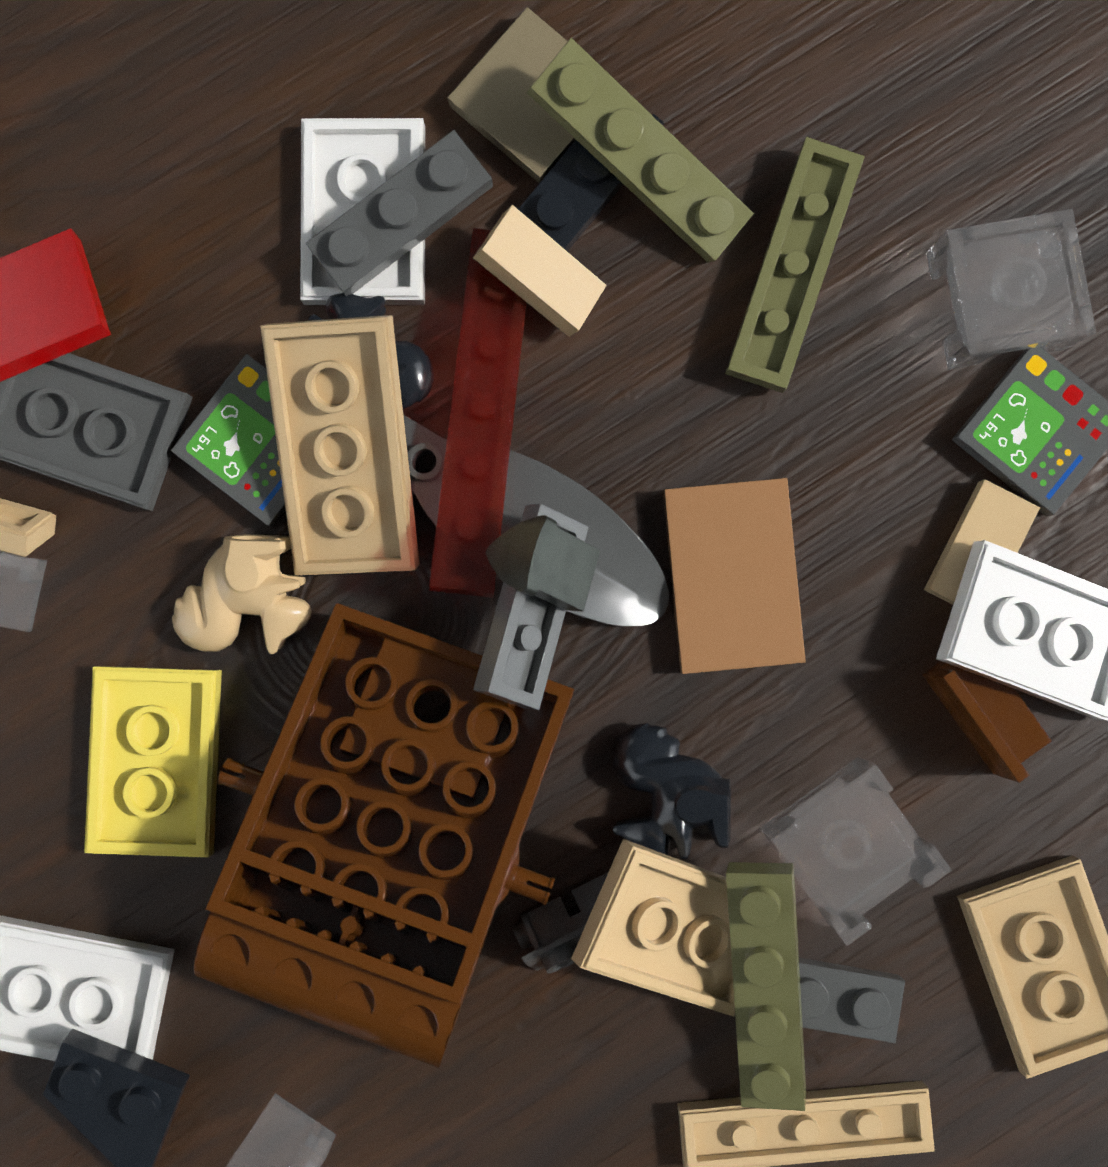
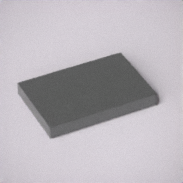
[0,353,193,511]

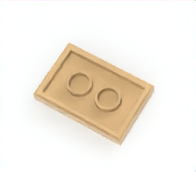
[571,839,735,1017]
[957,856,1108,1079]

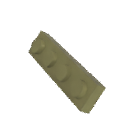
[526,38,754,263]
[725,137,865,393]
[726,862,806,1111]

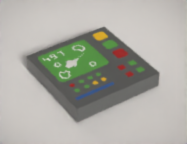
[952,342,1108,517]
[171,354,286,527]

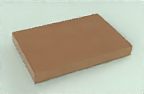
[663,478,806,674]

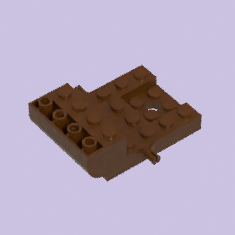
[194,603,574,1068]

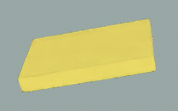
[84,666,222,857]

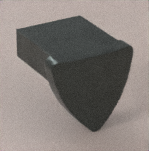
[486,515,601,611]

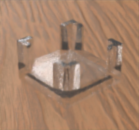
[926,208,1096,370]
[759,757,952,946]

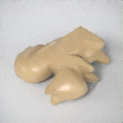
[172,534,312,654]

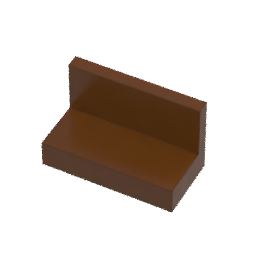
[922,661,1052,783]

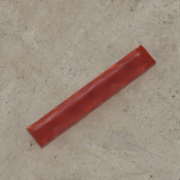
[429,228,526,598]

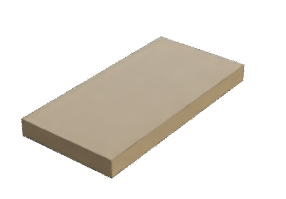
[260,315,420,575]

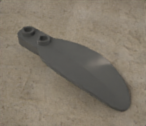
[403,415,669,626]

